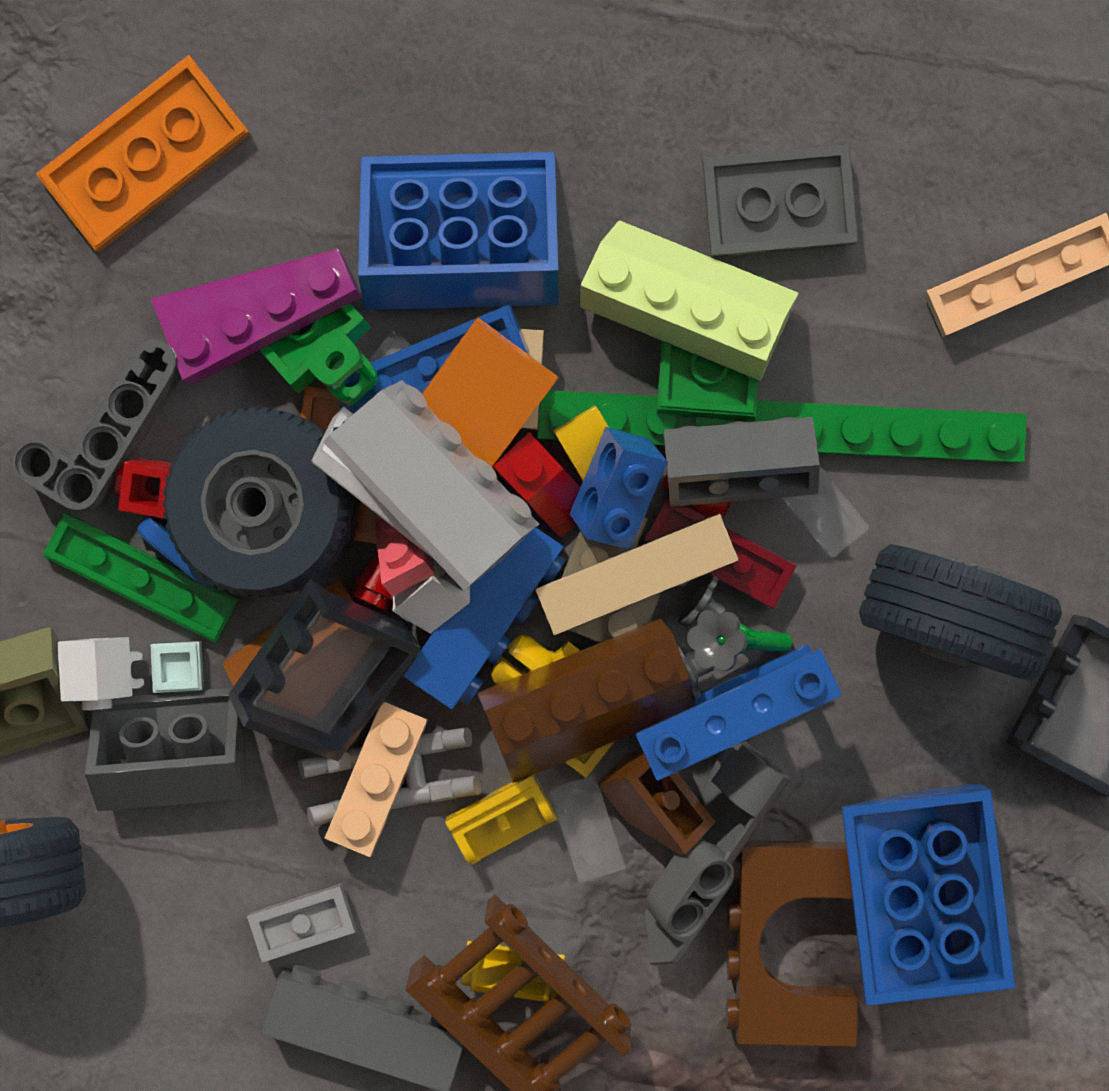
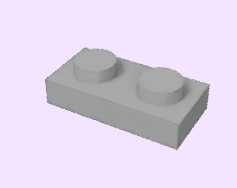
[247,883,357,963]

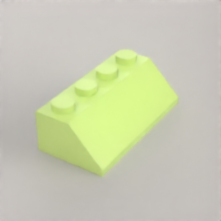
[580,220,799,381]

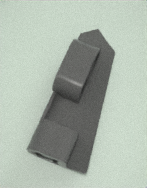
[644,740,791,966]

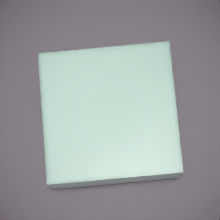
[150,641,204,693]

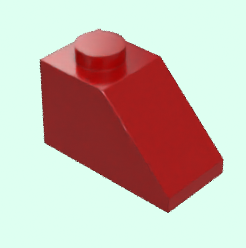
[493,432,580,538]

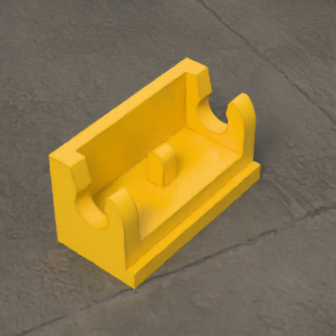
[445,774,558,864]

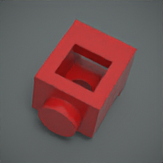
[115,457,173,518]

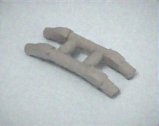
[298,727,482,827]

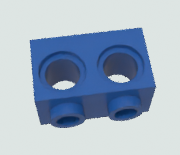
[570,427,668,550]

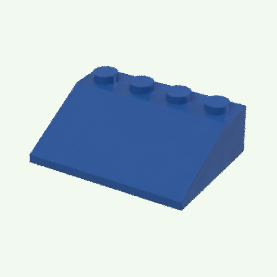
[358,152,559,310]
[841,783,1015,1006]

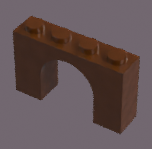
[726,840,858,1047]

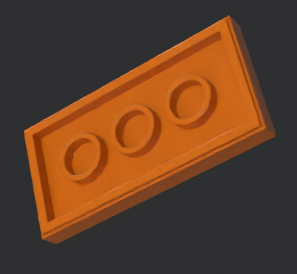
[36,55,251,253]

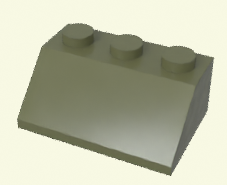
[0,626,89,757]

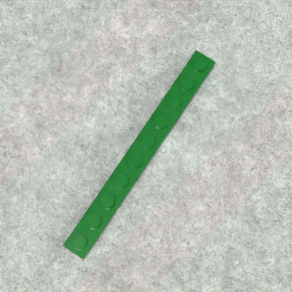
[538,391,1027,463]

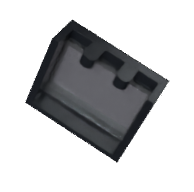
[228,578,421,762]
[1006,615,1109,797]

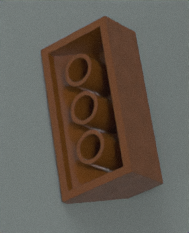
[477,619,694,783]

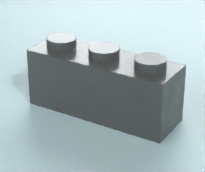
[664,417,820,507]

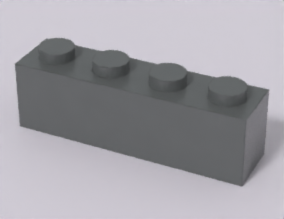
[260,965,464,1091]

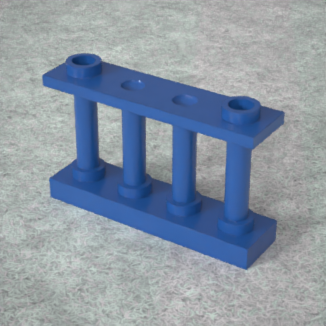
[635,644,842,781]

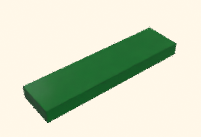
[42,513,240,643]

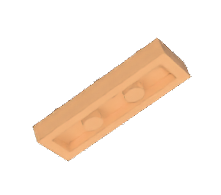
[325,702,429,857]

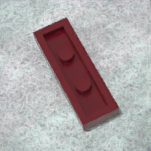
[644,496,797,609]

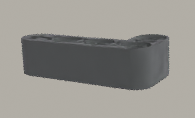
[13,339,181,511]

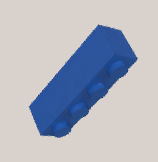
[404,528,566,709]

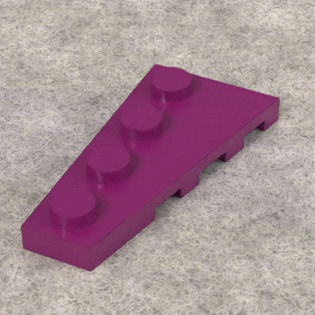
[150,249,362,386]

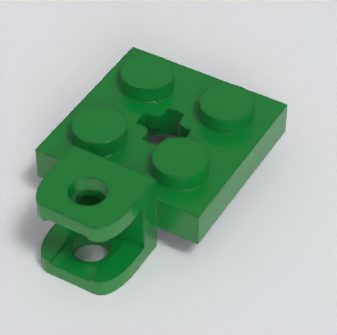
[260,303,379,405]

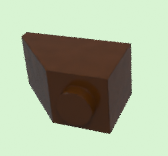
[597,750,716,855]

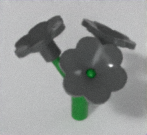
[678,575,792,701]

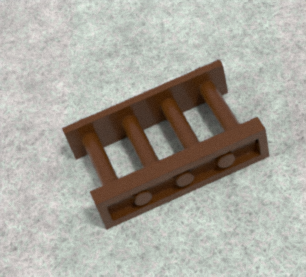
[405,894,631,1091]

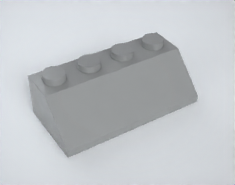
[323,380,539,591]

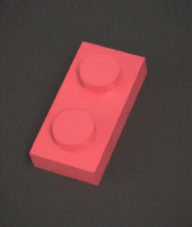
[374,517,435,596]

